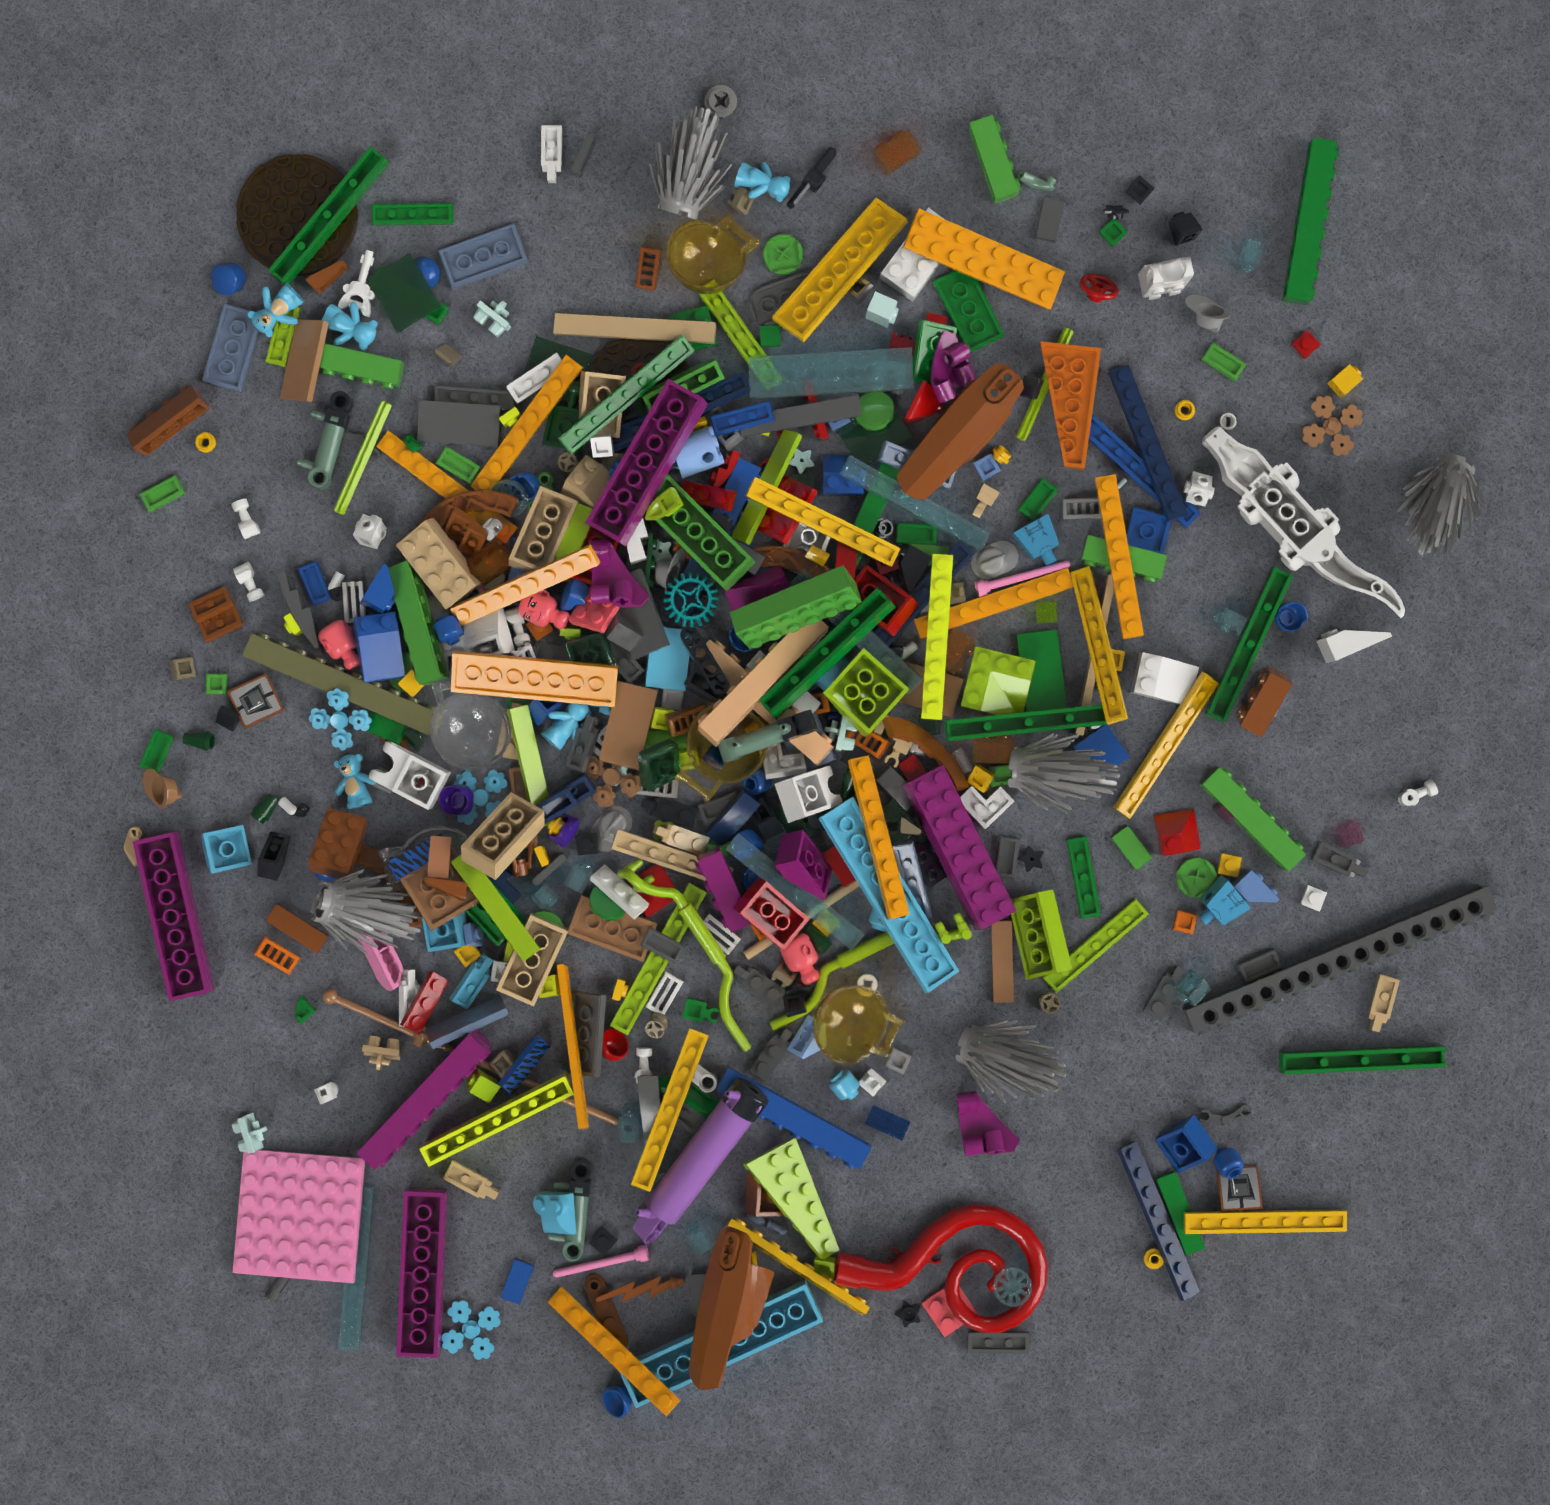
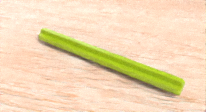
[1016,328,1073,441]
[334,401,392,515]

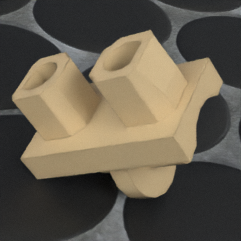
[362,1035,401,1071]

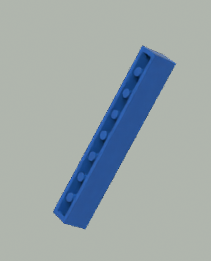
[669,458,762,616]
[716,1066,872,1169]

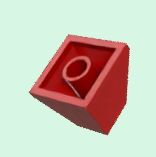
[903,381,945,426]
[1153,809,1201,856]

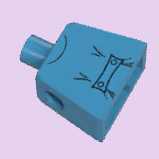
[1012,514,1059,566]
[1198,875,1251,925]

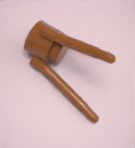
[511,838,534,877]

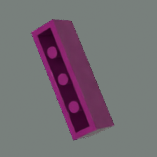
[695,846,750,933]

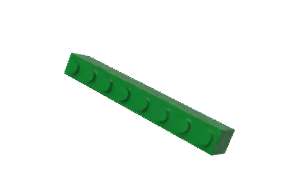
[1282,137,1339,305]

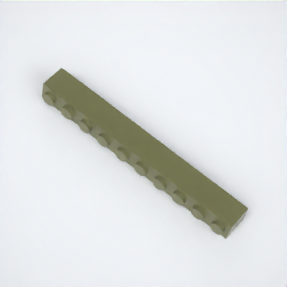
[242,632,442,736]

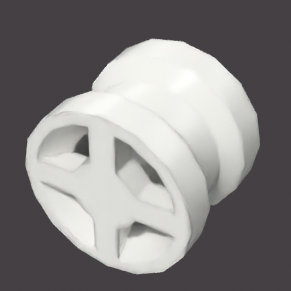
[857,973,877,995]

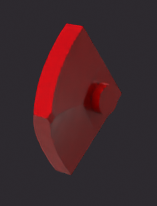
[626,864,677,918]

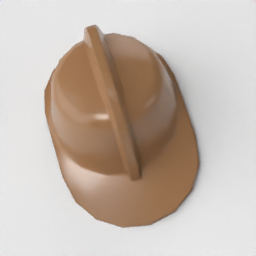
[143,769,182,809]

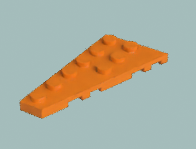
[1040,341,1101,470]

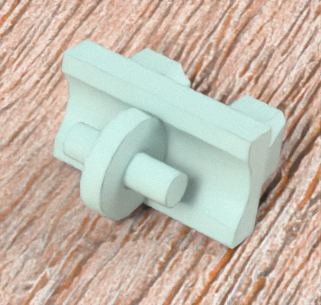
[473,300,511,337]
[824,715,857,752]
[232,1113,267,1154]

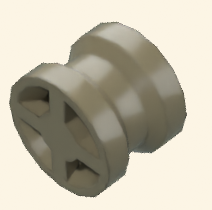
[558,452,579,474]
[1038,992,1060,1014]
[645,1013,668,1038]

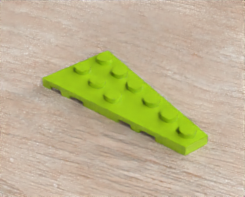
[743,1138,839,1259]

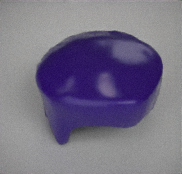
[439,784,474,815]
[548,813,580,848]

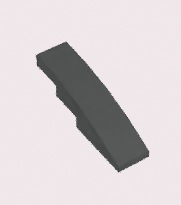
[277,571,322,649]
[637,1074,667,1153]

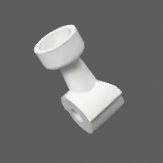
[231,499,261,539]
[482,517,503,541]
[233,562,264,602]
[504,607,530,646]
[1398,779,1438,806]
[635,1047,653,1084]
[314,1082,339,1105]

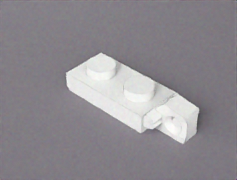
[541,125,562,183]
[399,969,420,1027]

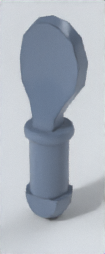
[747,1213,787,1235]

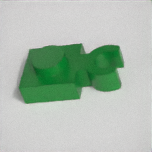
[682,998,720,1023]

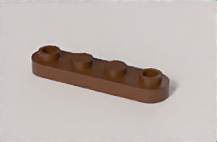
[584,1273,628,1347]

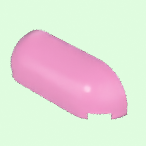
[357,930,403,991]

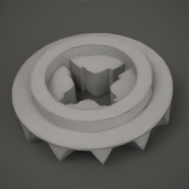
[705,85,737,118]

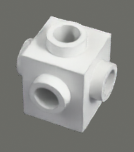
[1183,471,1215,506]
[353,514,387,549]

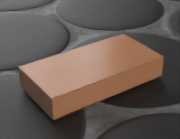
[427,836,451,879]

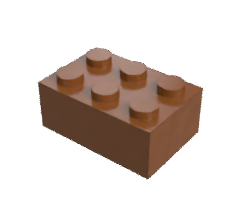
[1236,665,1293,738]
[308,807,368,882]

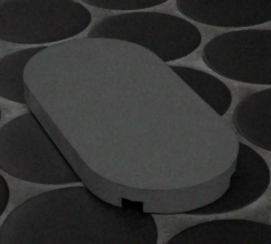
[748,272,810,326]

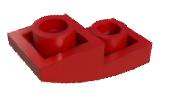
[709,450,740,487]

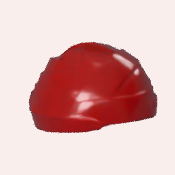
[602,1028,629,1061]

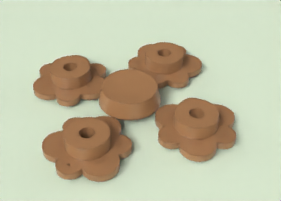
[1302,396,1363,456]
[586,756,641,807]

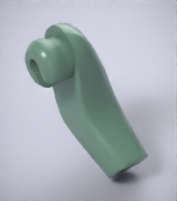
[1017,170,1056,191]

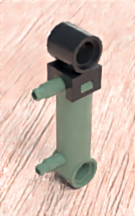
[297,391,353,490]
[718,710,818,763]
[548,1158,592,1262]

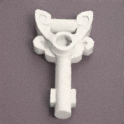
[338,250,375,318]

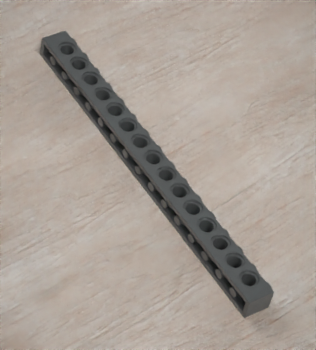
[1182,886,1497,1035]

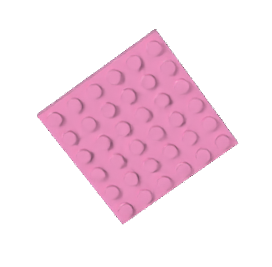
[233,1150,365,1283]

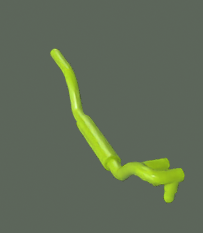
[617,858,752,1052]
[769,912,972,1031]

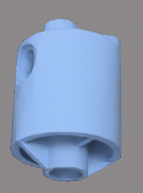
[671,426,725,478]

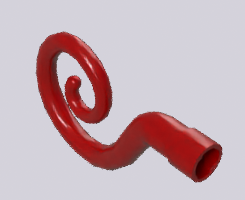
[834,1203,1048,1333]

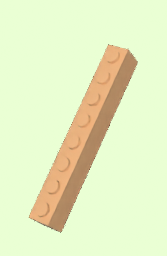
[698,620,829,747]
[696,640,834,766]

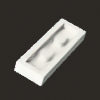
[506,353,562,404]
[590,865,649,919]

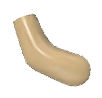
[124,826,142,867]

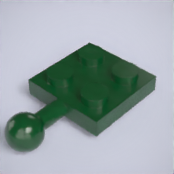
[542,380,583,452]

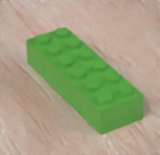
[647,474,756,591]
[729,566,862,649]

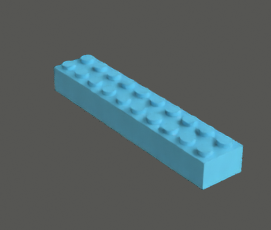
[619,1279,823,1408]

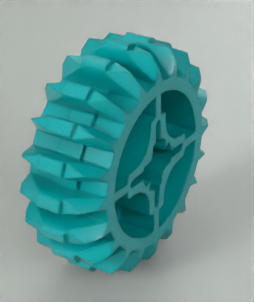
[664,572,719,628]

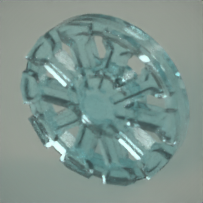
[492,479,528,517]
[993,1267,1032,1307]

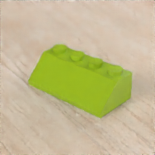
[1011,890,1072,980]

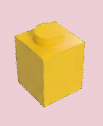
[1327,364,1363,398]

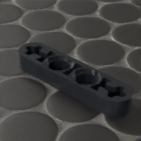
[680,626,730,697]

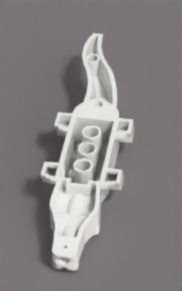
[1202,427,1405,618]

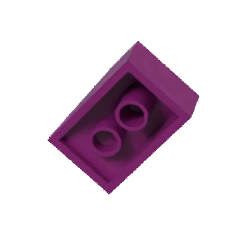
[724,565,789,611]
[775,830,832,900]

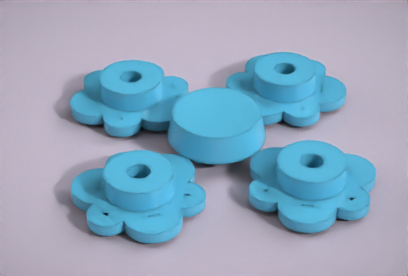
[309,688,372,750]
[454,770,507,825]
[441,1300,501,1360]

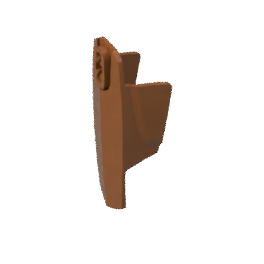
[897,363,1024,500]
[688,1227,774,1390]

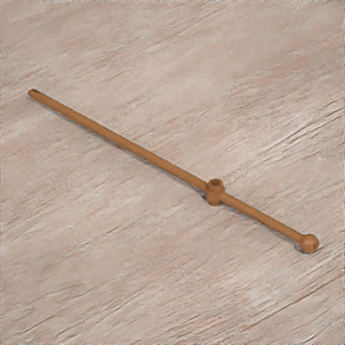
[322,988,619,1125]

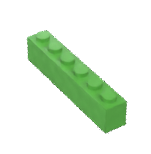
[388,560,450,685]
[1199,767,1306,872]

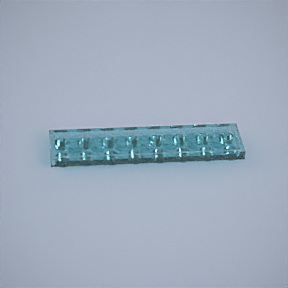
[748,347,914,399]

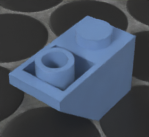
[1232,870,1280,903]

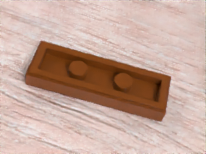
[266,904,329,954]

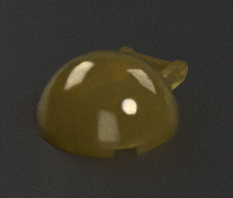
[666,214,760,295]
[675,704,768,803]
[813,984,905,1065]

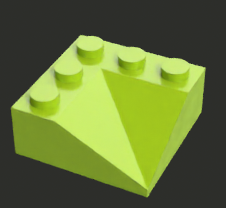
[961,647,1036,715]
[823,648,909,738]

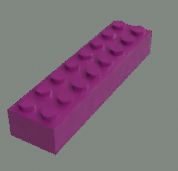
[585,379,708,547]
[902,765,1016,930]
[133,832,215,1002]
[357,1029,493,1170]
[396,1187,448,1358]

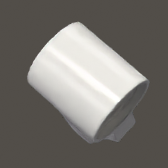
[692,1064,718,1092]

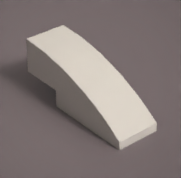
[627,518,649,565]

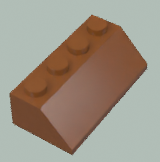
[126,385,211,456]

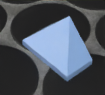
[787,1015,825,1059]

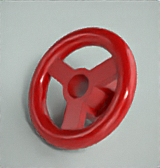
[1080,274,1119,303]

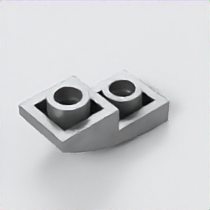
[876,766,912,811]

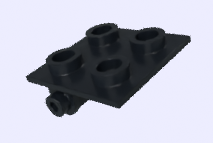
[915,840,947,888]

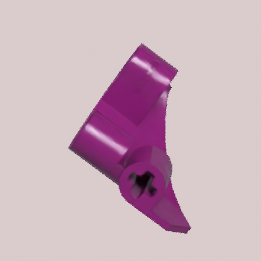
[931,331,977,403]
[589,539,650,607]
[956,1091,1020,1156]

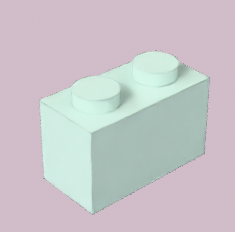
[866,291,899,328]

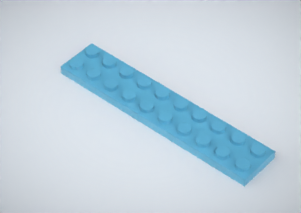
[818,797,959,994]

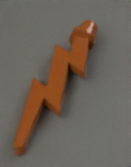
[596,1275,684,1303]

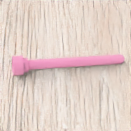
[974,561,1070,597]
[553,1244,650,1278]

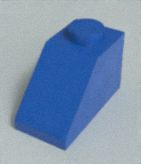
[528,700,567,726]

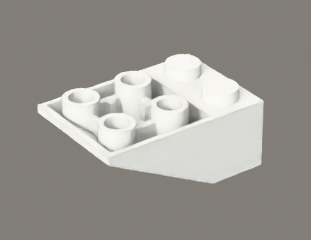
[464,608,515,655]

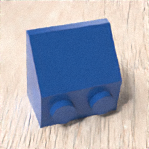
[822,455,864,496]
[359,563,395,614]
[1155,1115,1218,1173]

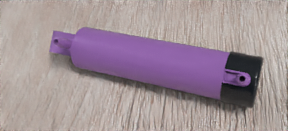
[633,1077,769,1244]

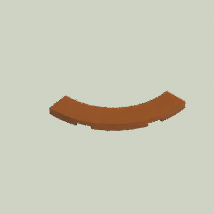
[417,490,520,529]
[745,546,831,579]
[882,717,970,791]
[356,844,423,926]

